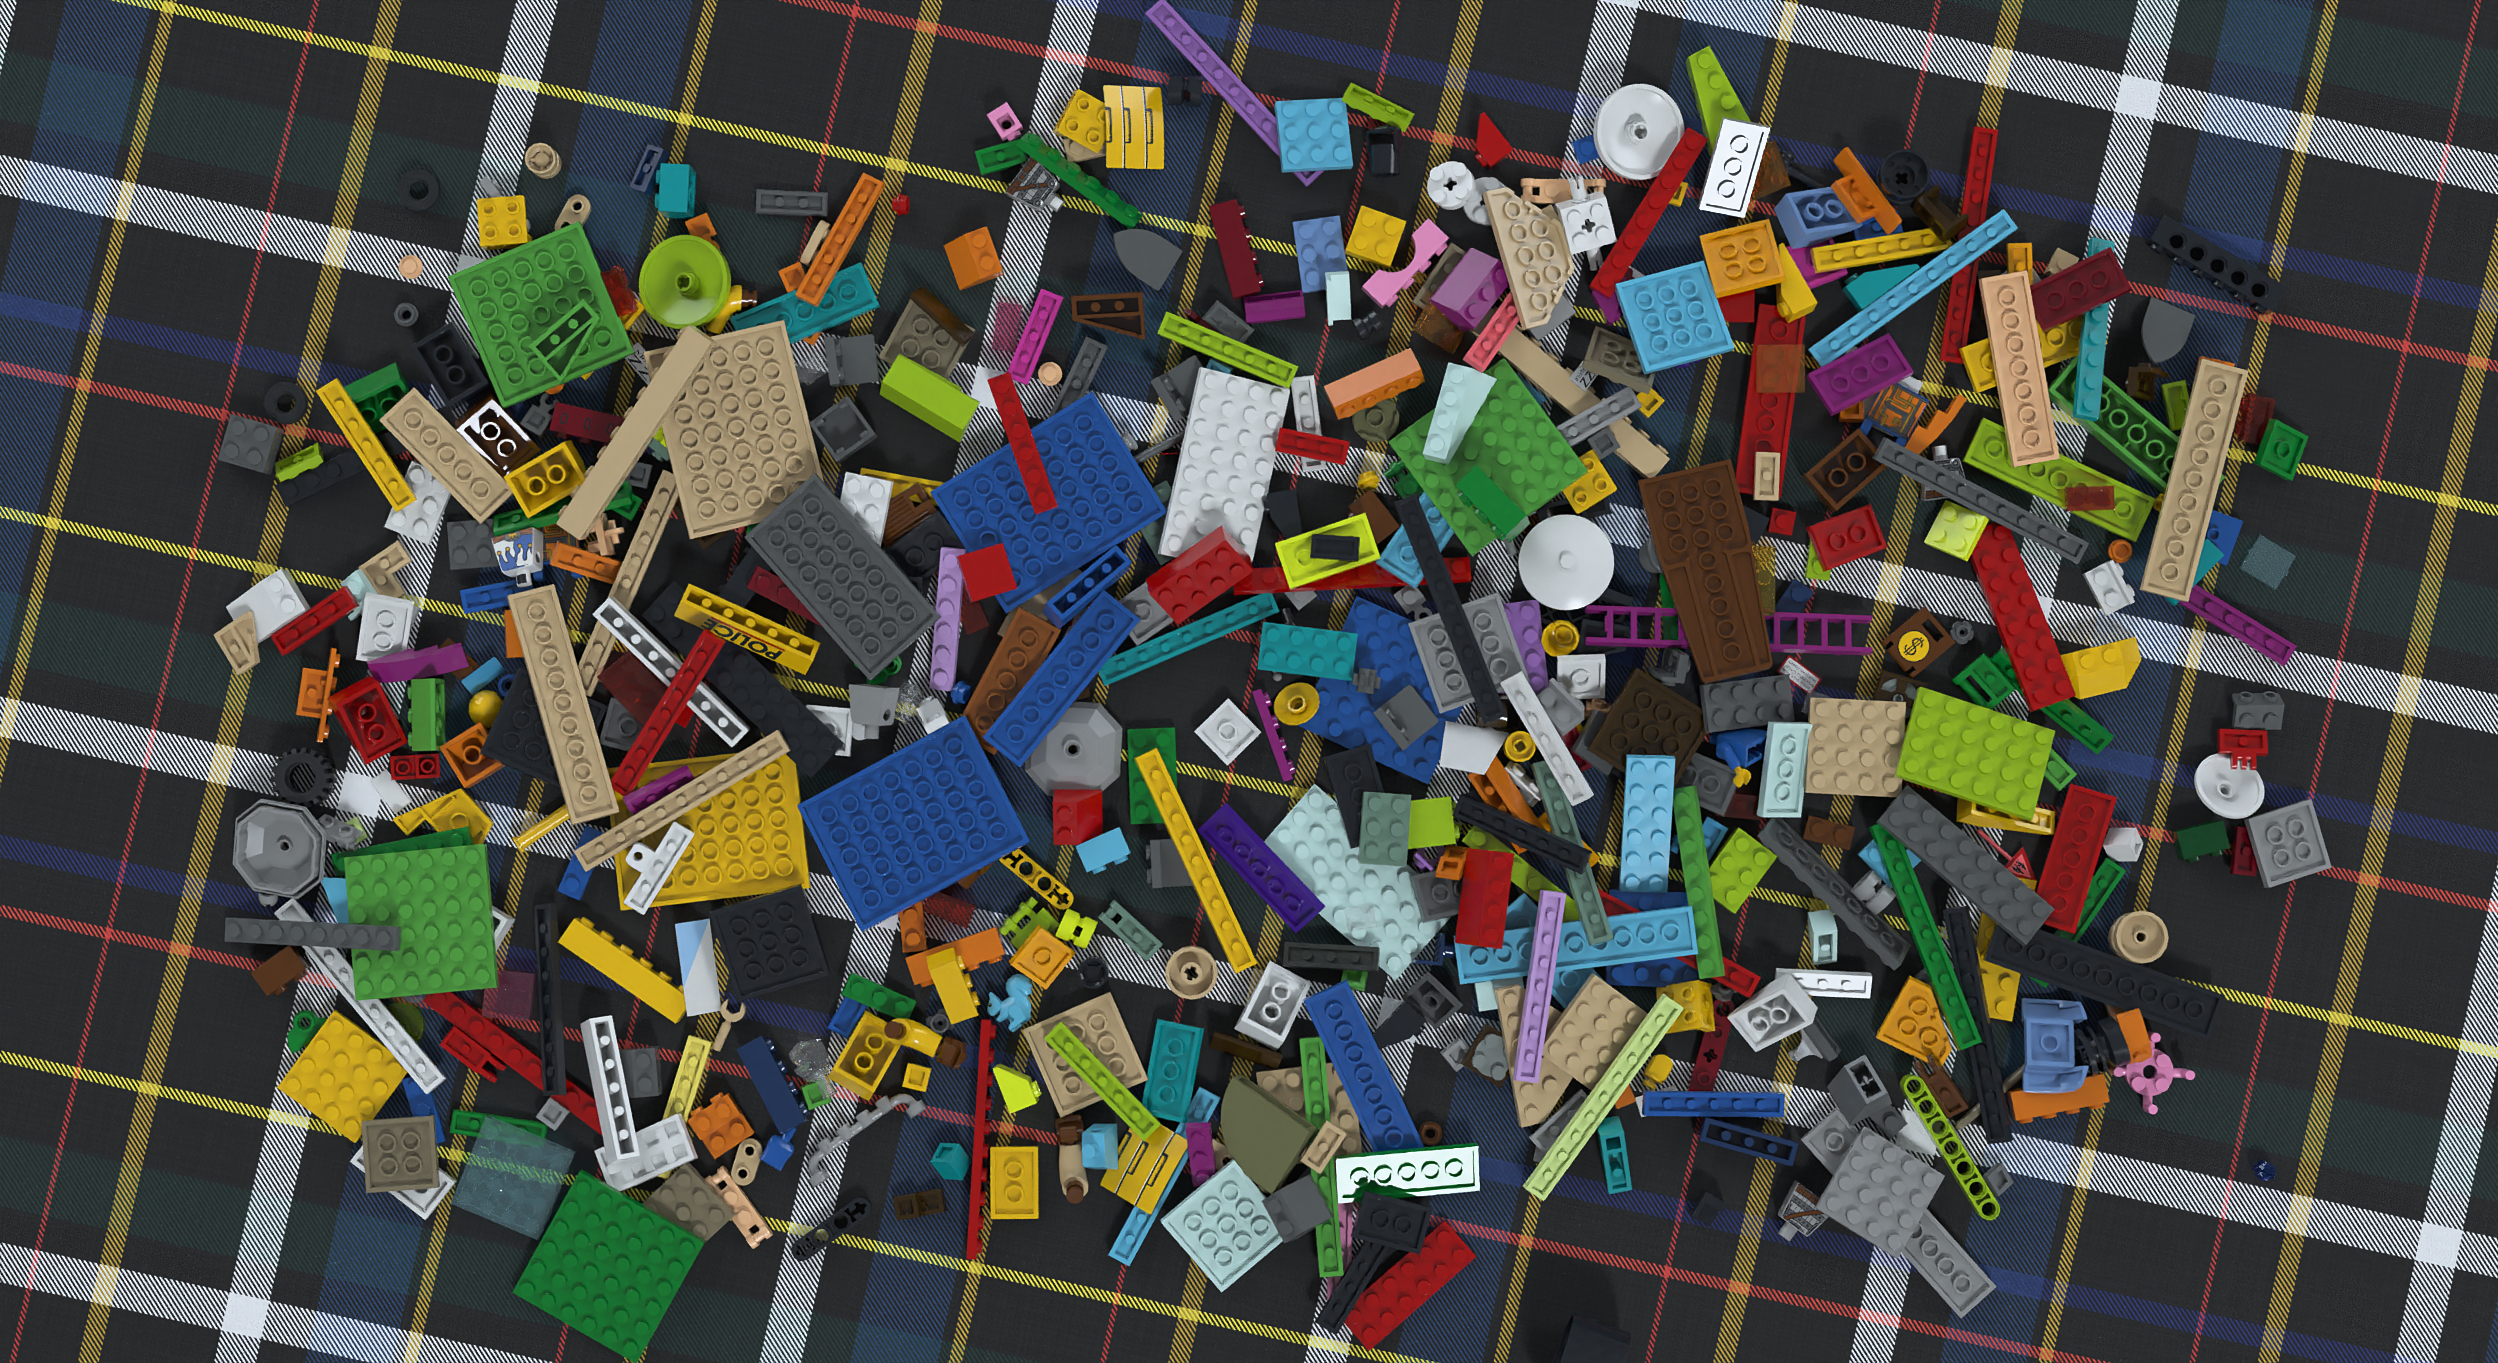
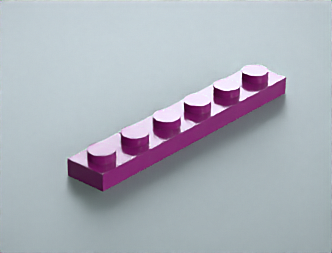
[2178,585,2297,667]

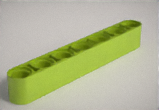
[1900,1074,2000,1220]

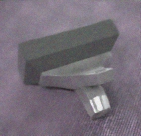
[1788,1015,1841,1061]

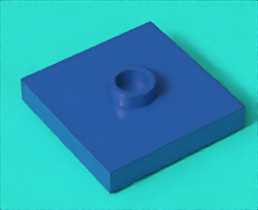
[2205,510,2243,566]

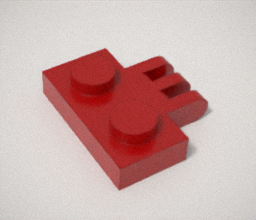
[2217,729,2268,770]

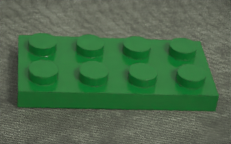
[1127,728,1177,824]

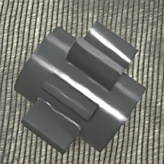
[1352,668,1381,694]

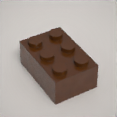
[1801,428,1887,513]

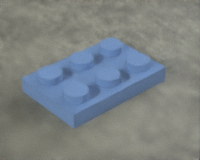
[1293,216,1347,293]

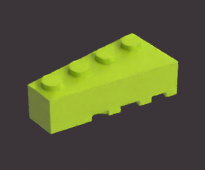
[1685,46,1751,156]

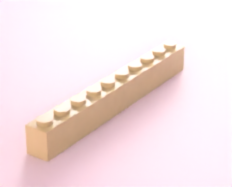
[1470,306,1670,479]
[556,326,717,540]

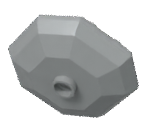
[1025,702,1123,796]
[233,799,327,899]

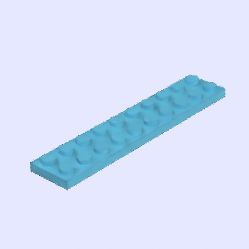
[1454,905,1698,984]

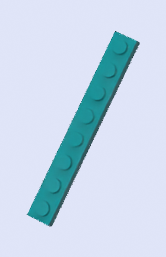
[2073,237,2115,421]
[1099,593,1280,686]

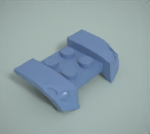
[2021,998,2089,1094]

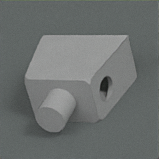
[849,684,899,739]

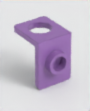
[1412,846,1445,872]

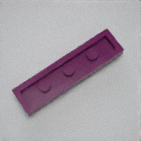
[1252,689,1296,782]

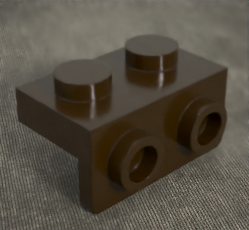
[2125,363,2169,402]

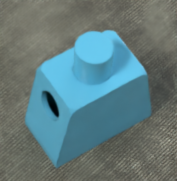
[1082,1124,1118,1169]

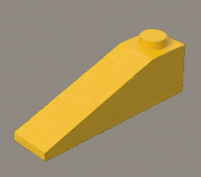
[1956,798,2055,835]

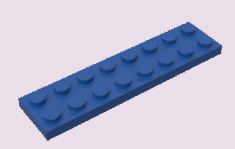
[983,590,1141,768]
[1303,979,1424,1152]

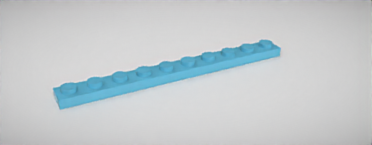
[1808,209,2018,367]

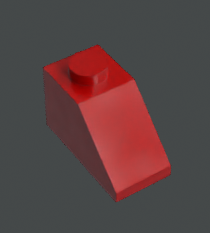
[1475,112,1513,170]

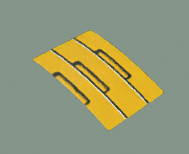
[1103,85,1164,169]
[1100,1125,1188,1214]

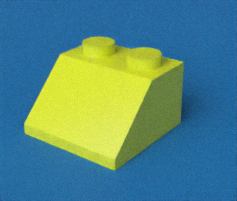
[993,1063,1041,1113]

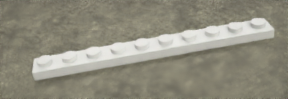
[274,898,446,1094]

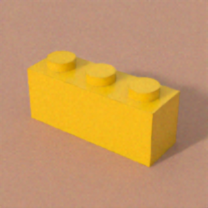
[926,948,980,1025]

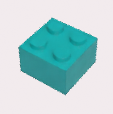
[655,163,696,219]

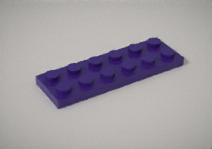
[1197,803,1325,933]

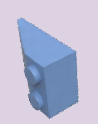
[1774,187,1863,249]

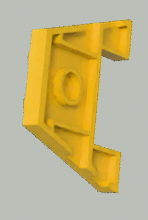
[393,788,494,845]

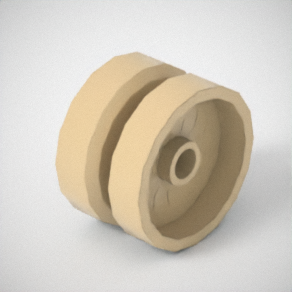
[2108,911,2169,964]
[1165,945,1218,1000]

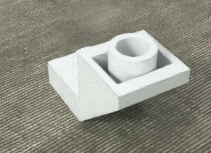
[916,696,950,734]

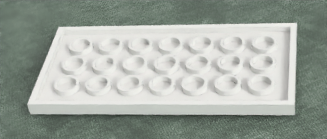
[1158,367,1290,562]

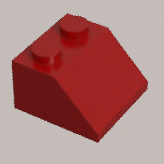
[1053,789,1103,845]

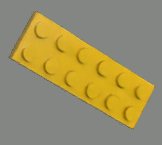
[1959,315,2108,393]
[1976,877,2037,1021]

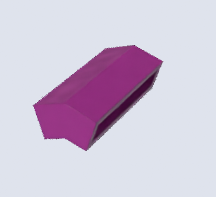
[1244,290,1305,324]

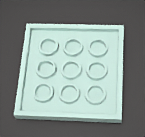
[1160,1159,1283,1292]

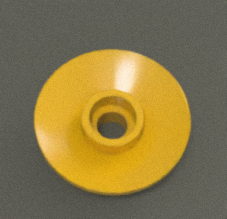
[1274,683,1320,725]

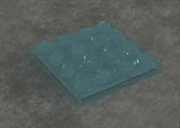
[451,1115,575,1240]

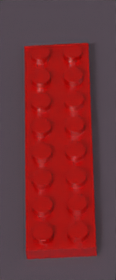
[1735,304,1806,499]
[1970,522,2076,712]

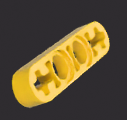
[999,849,1074,910]

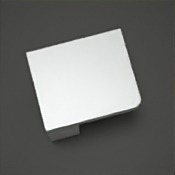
[2103,828,2143,861]

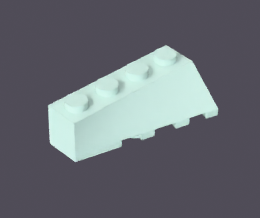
[1423,362,1497,465]

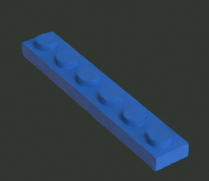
[1642,1090,1785,1117]

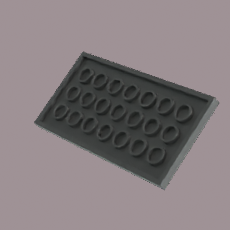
[745,473,942,680]

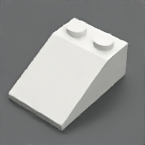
[226,569,310,644]
[1234,961,1312,1051]
[1727,973,1818,1052]

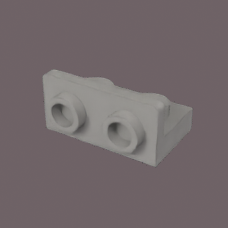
[1537,678,1585,736]

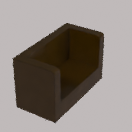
[1913,184,1968,243]

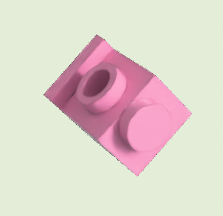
[987,102,1023,142]

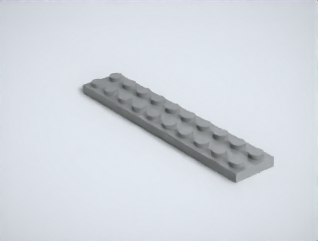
[1800,1108,1996,1318]

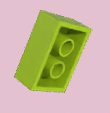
[1708,827,1777,914]

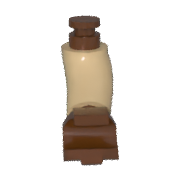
[1055,1113,1088,1204]

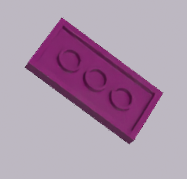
[1807,333,1914,416]

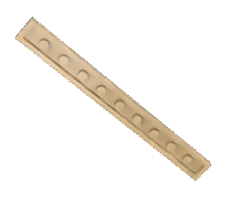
[578,469,679,697]
[574,730,791,872]

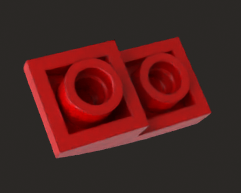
[390,754,440,780]

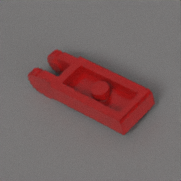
[439,1025,507,1083]

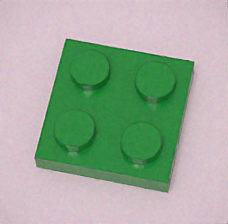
[2254,419,2309,481]

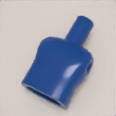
[759,1128,796,1171]

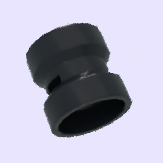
[1352,309,1384,341]

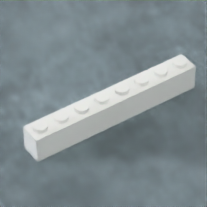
[592,596,750,747]

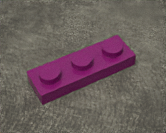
[623,764,696,816]
[1186,1122,1217,1187]

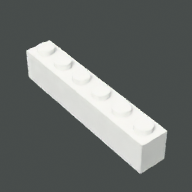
[580,1015,640,1164]

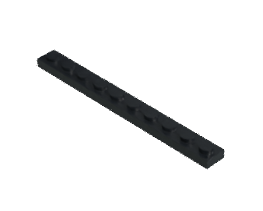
[1394,494,1507,724]
[1943,905,2013,1144]

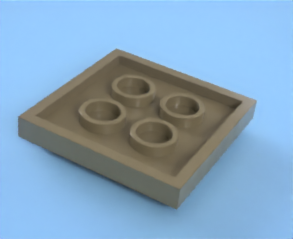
[878,299,976,380]
[1582,326,1656,394]
[361,1115,440,1193]
[642,1162,736,1241]

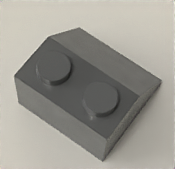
[619,1046,663,1098]
[1262,1174,1333,1243]

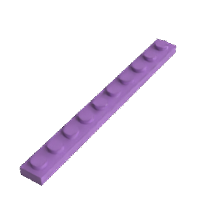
[1145,0,1324,187]

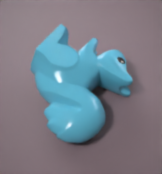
[987,974,1033,1032]

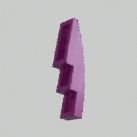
[367,642,469,683]

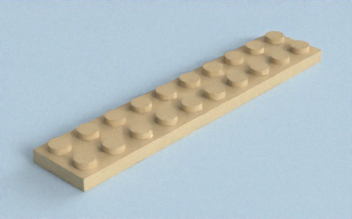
[2140,359,2248,602]
[507,584,619,825]

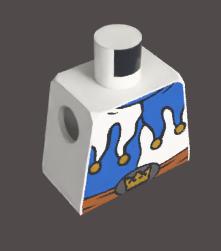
[491,527,543,587]

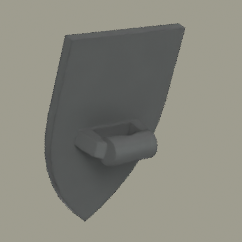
[1113,229,1183,291]
[2141,297,2195,364]

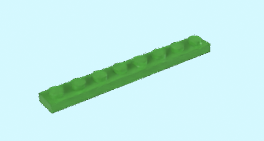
[1673,786,1725,979]

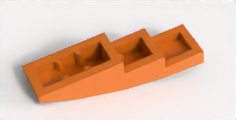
[1891,394,1967,470]

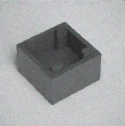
[809,396,878,464]

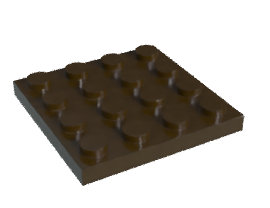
[1586,668,1706,788]

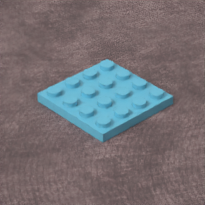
[1615,261,1734,375]

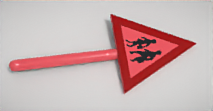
[1977,829,2037,883]

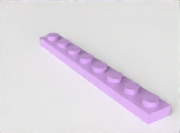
[1513,890,1566,1083]

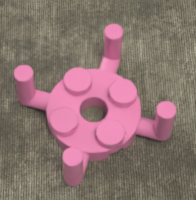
[2108,1031,2195,1114]

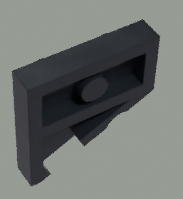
[1576,618,1630,656]

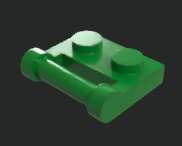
[1952,652,2016,710]

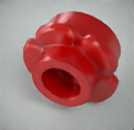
[892,193,910,216]

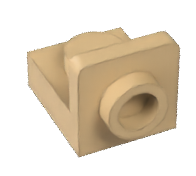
[2044,248,2079,277]

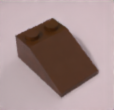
[454,391,541,480]

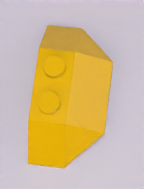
[2060,637,2141,699]

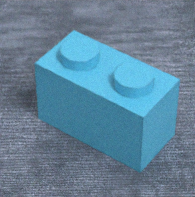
[1076,827,1131,874]

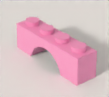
[1362,218,1449,308]

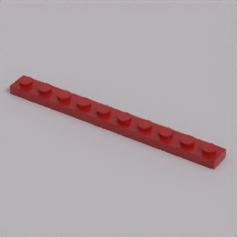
[1939,126,1998,364]
[1233,557,1471,595]
[423,992,602,1135]
[966,1018,996,1260]

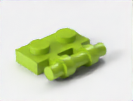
[998,896,1060,949]

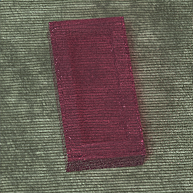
[992,302,1022,353]

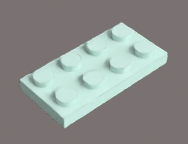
[1757,722,1812,817]

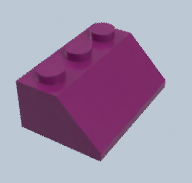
[1429,248,1509,332]

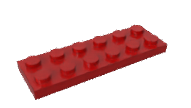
[2036,783,2117,934]
[1344,1220,1476,1351]

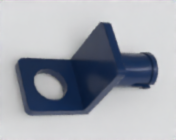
[1412,932,1456,966]

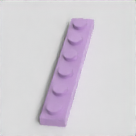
[929,547,966,691]

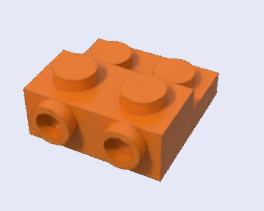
[687,1092,755,1159]

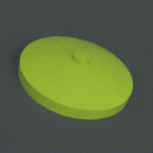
[639,235,731,330]

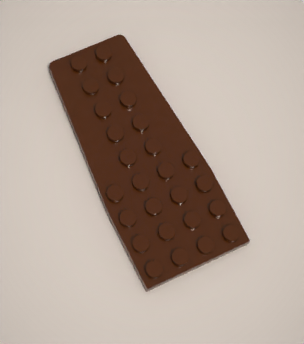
[1637,459,1773,684]

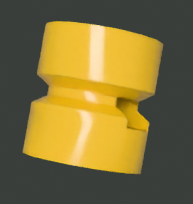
[1503,731,1536,762]

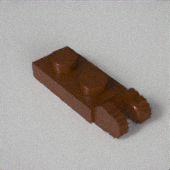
[1914,1053,1969,1119]

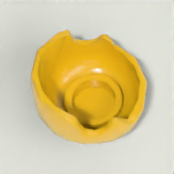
[1541,620,1580,657]
[468,690,503,728]

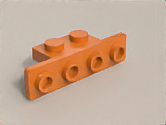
[1831,147,1902,234]
[296,648,340,743]

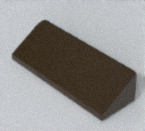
[909,287,974,347]
[1210,1030,1282,1070]

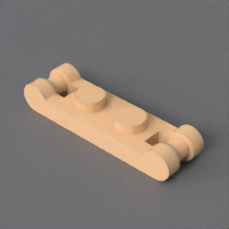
[1521,178,1606,204]
[705,1166,773,1249]

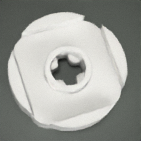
[1427,161,1475,210]
[1463,177,1505,226]

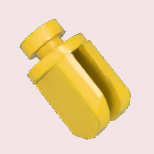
[1642,1055,1673,1091]

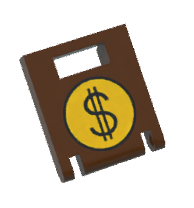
[1880,606,1955,679]

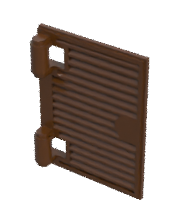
[882,482,937,548]

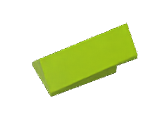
[880,354,980,442]

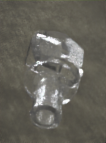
[789,1039,837,1099]

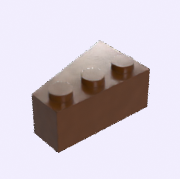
[1071,291,1146,340]

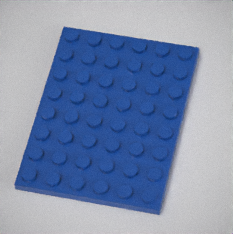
[930,392,1167,614]
[797,715,1031,932]

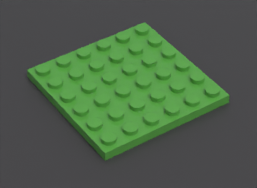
[448,221,635,409]
[1389,358,1588,556]
[344,844,499,1001]

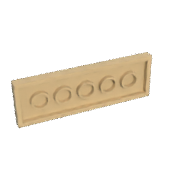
[379,388,513,524]

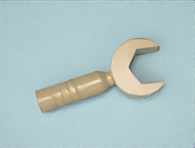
[711,999,746,1052]

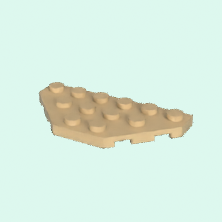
[1482,187,1575,330]
[1494,984,1573,1127]

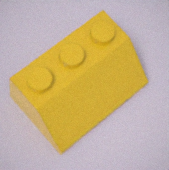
[504,440,586,518]

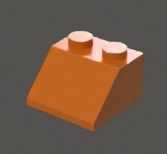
[944,226,1004,290]
[439,722,505,788]

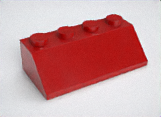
[1455,848,1515,949]

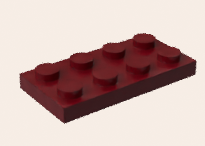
[2030,247,2132,333]

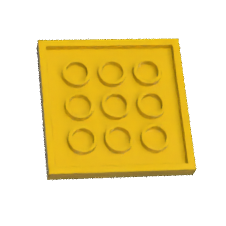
[277,1009,408,1143]

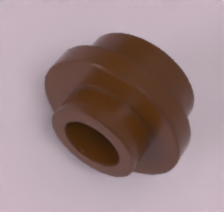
[1418,1121,1442,1145]

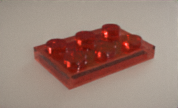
[597,650,668,727]

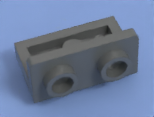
[1647,648,1690,686]
[2231,691,2285,730]

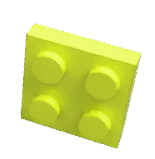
[1924,500,1989,561]

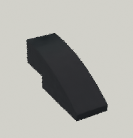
[1537,496,1612,522]

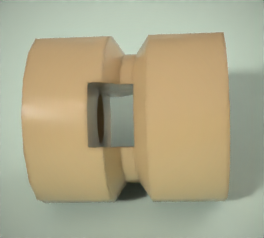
[525,143,562,179]

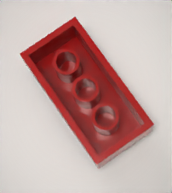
[1146,525,1254,625]

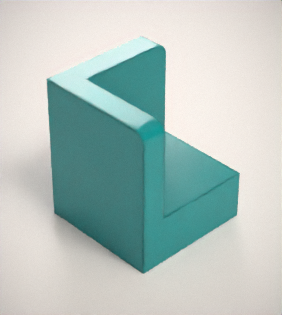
[930,1143,972,1180]

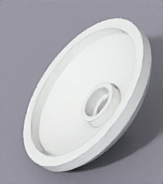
[2194,754,2264,819]

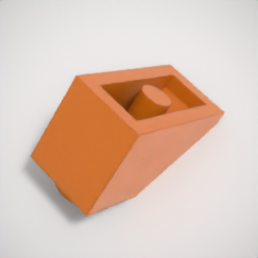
[2116,1008,2152,1065]

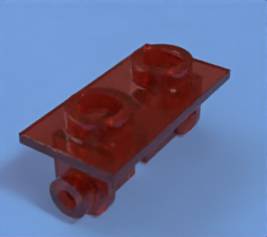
[600,265,638,317]

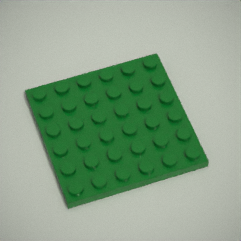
[512,1170,706,1363]

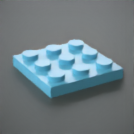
[1274,98,1353,173]

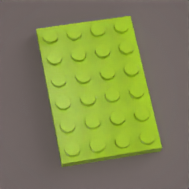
[1894,687,2055,821]

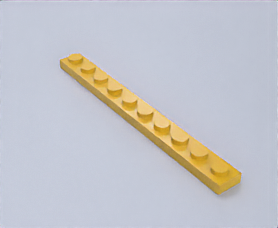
[1134,748,1257,974]

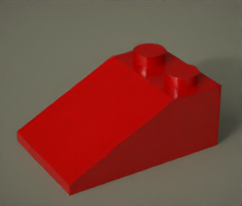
[327,676,408,765]

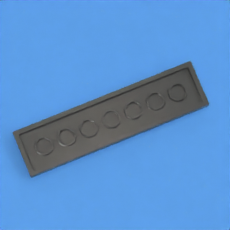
[1876,785,2054,946]
[1758,817,1911,970]

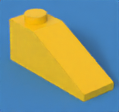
[1776,243,1818,323]

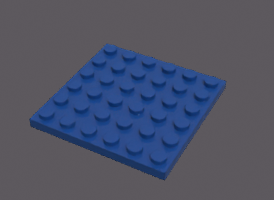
[1298,596,1464,784]

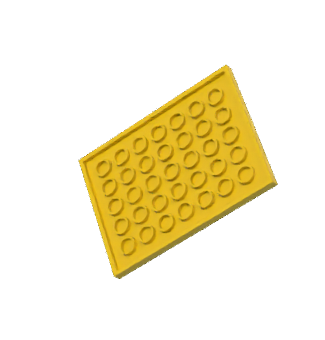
[607,753,811,911]

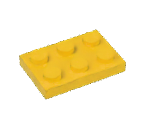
[990,1146,1039,1219]

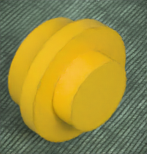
[1357,471,1381,491]

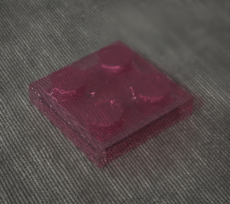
[482,969,536,1021]

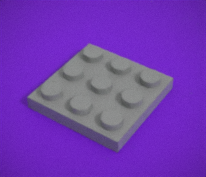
[2244,799,2332,888]

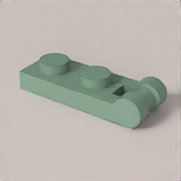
[1098,900,1163,962]

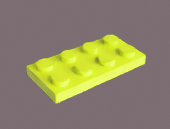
[1275,513,1381,589]

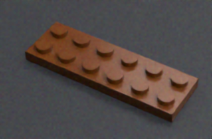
[961,607,1062,755]

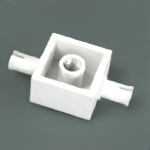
[1555,176,1617,271]

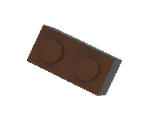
[1347,489,1400,545]
[251,945,311,996]

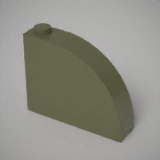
[1221,1074,1317,1194]

